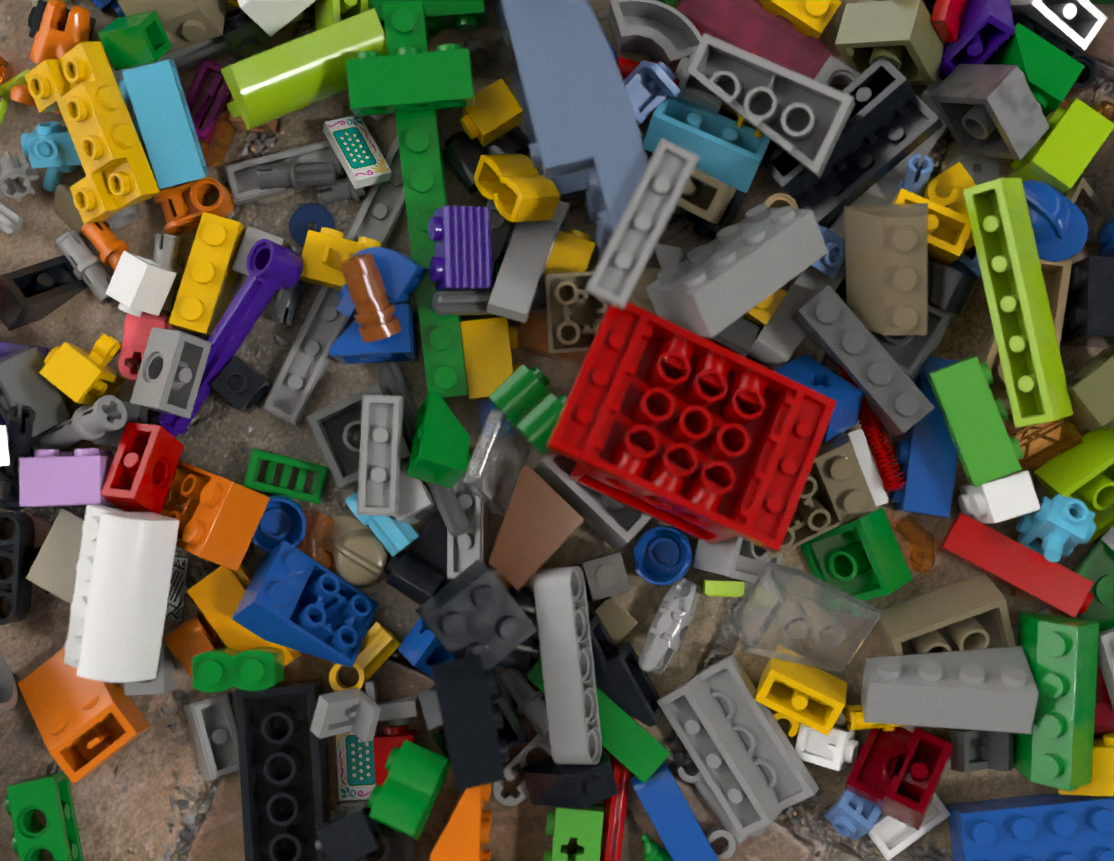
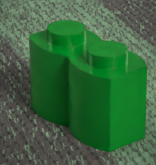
[488,364,567,456]
[192,646,284,692]
[367,740,451,840]

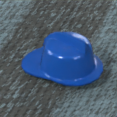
[1022,180,1089,262]

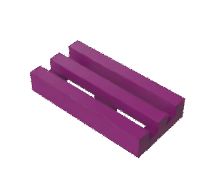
[186,58,232,145]

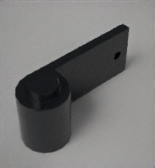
[385,510,491,606]

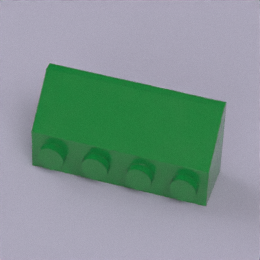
[1013,611,1099,791]

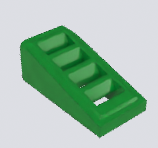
[242,449,329,504]

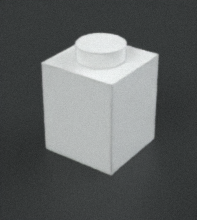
[105,251,177,317]

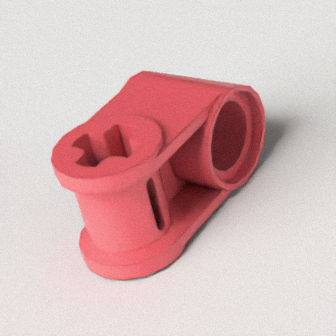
[118,312,173,383]

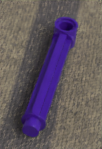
[156,239,303,438]

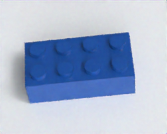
[947,792,1114,861]

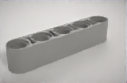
[534,566,602,764]

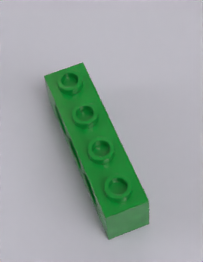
[5,770,84,861]

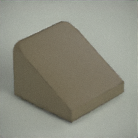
[54,184,96,237]
[589,596,638,645]

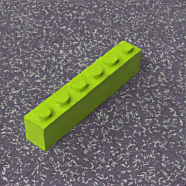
[963,178,1074,428]

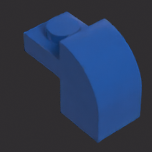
[336,247,428,318]

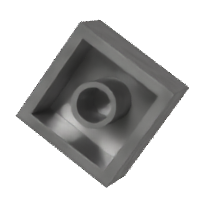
[930,64,1050,160]

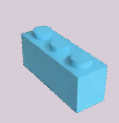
[119,59,209,189]
[643,96,770,193]

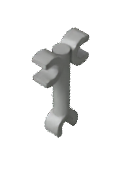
[676,763,767,860]

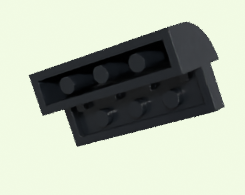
[761,55,943,227]

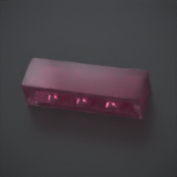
[677,0,831,80]

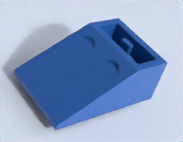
[231,540,379,667]

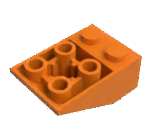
[160,461,270,571]
[18,647,152,784]
[430,783,492,861]

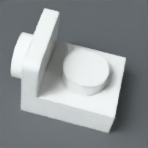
[795,723,859,771]

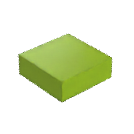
[701,579,744,597]

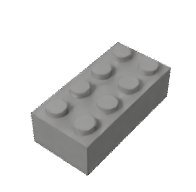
[646,205,828,338]

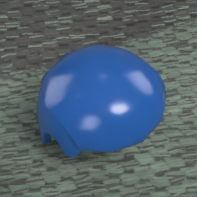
[252,495,307,553]
[633,525,692,586]

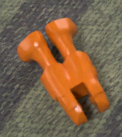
[10,0,91,115]

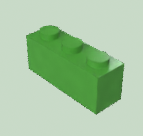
[926,356,1024,487]

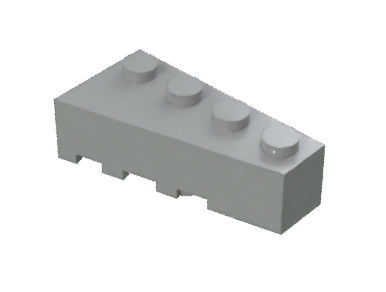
[687,33,855,179]
[861,646,1039,734]

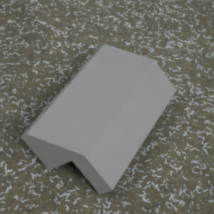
[657,653,819,838]

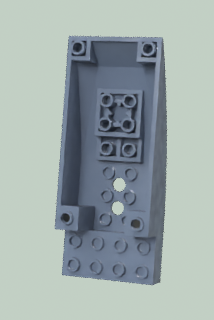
[494,0,659,260]

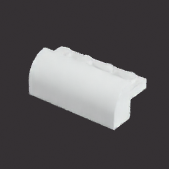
[64,504,180,683]

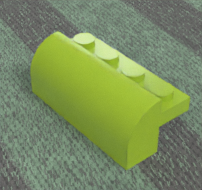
[221,8,388,131]

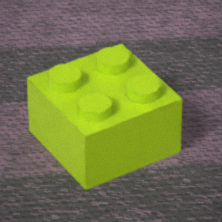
[1008,98,1114,194]

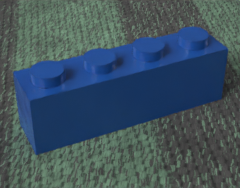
[889,357,958,517]

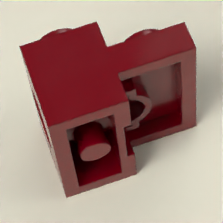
[845,727,954,830]

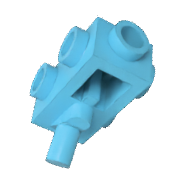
[21,121,82,192]
[1016,494,1096,562]

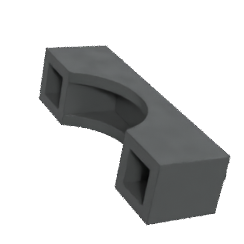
[791,285,935,436]

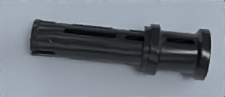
[0,405,36,511]

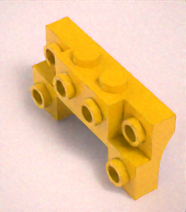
[24,41,160,224]

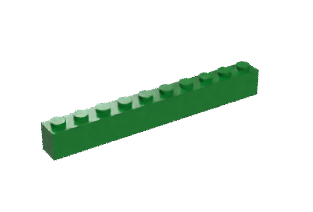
[382,0,468,398]

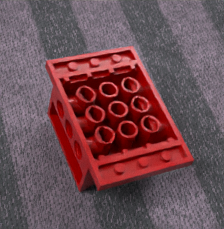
[546,302,837,553]

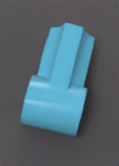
[345,489,420,557]

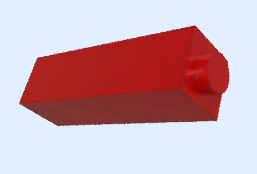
[938,513,1094,618]

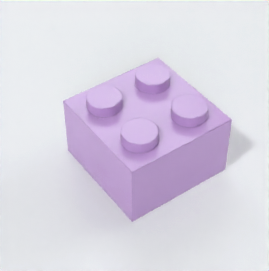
[19,448,114,507]

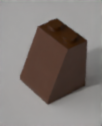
[489,464,585,590]

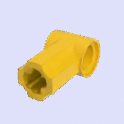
[329,621,401,692]

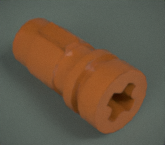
[341,252,401,342]

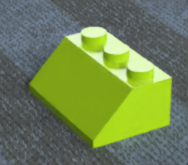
[1034,427,1114,545]

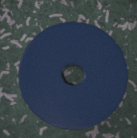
[289,203,335,248]

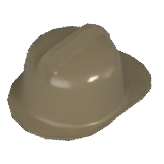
[311,516,393,593]

